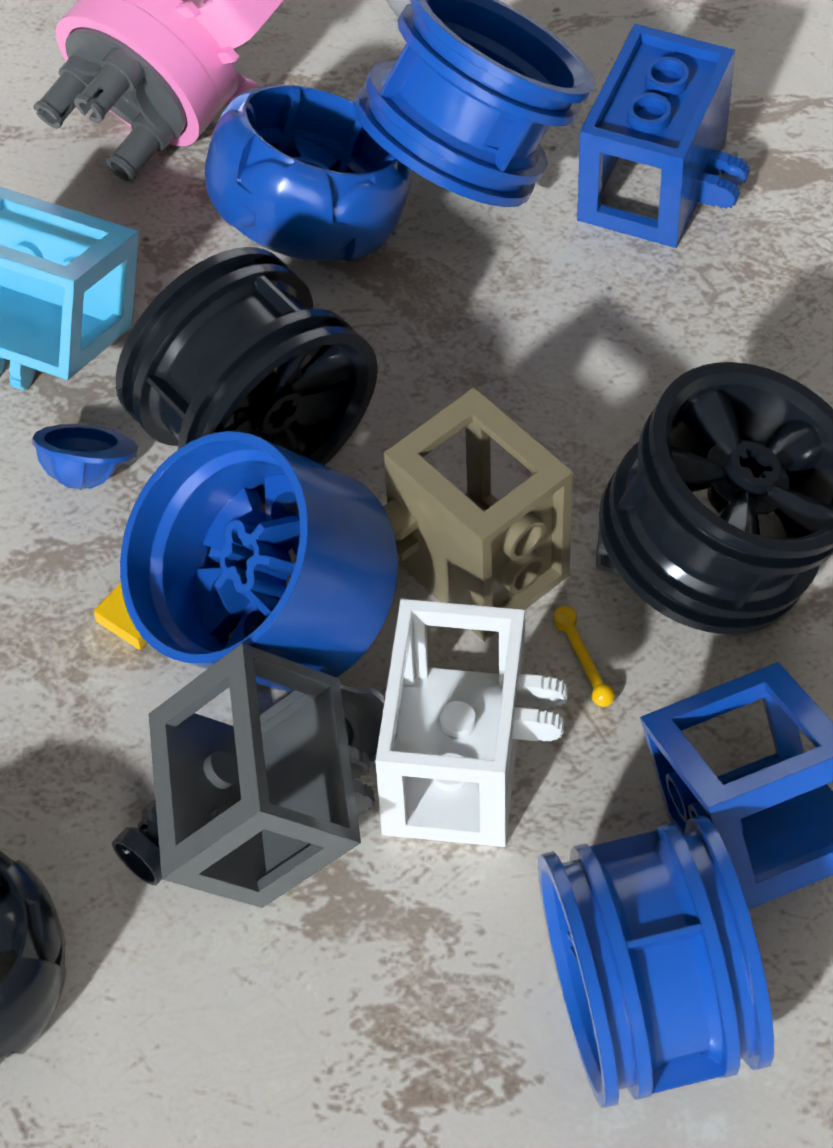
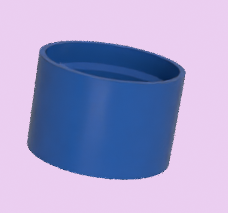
[120,431,398,691]

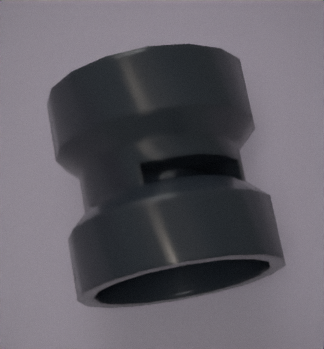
[112,799,162,886]

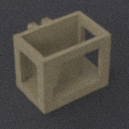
[383,387,573,642]

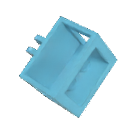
[0,186,139,391]

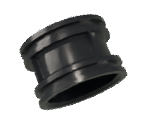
[116,247,378,505]
[599,362,833,635]

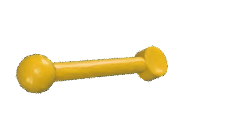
[553,606,616,707]

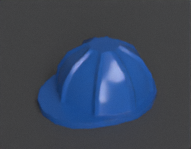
[32,424,138,490]

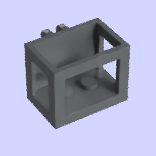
[148,643,375,908]

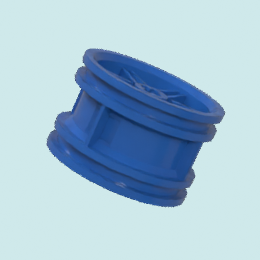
[353,0,595,207]
[538,815,774,1108]

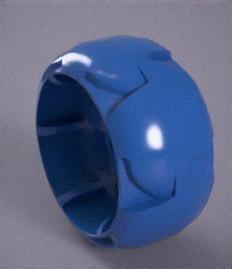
[205,85,411,261]

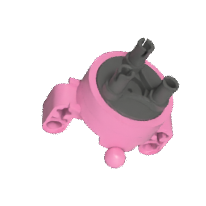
[33,0,284,182]

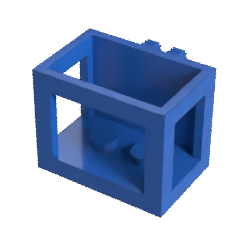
[577,24,750,248]
[640,662,833,910]

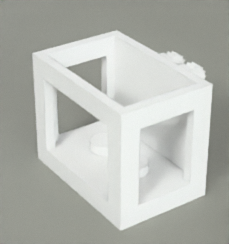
[375,599,568,847]

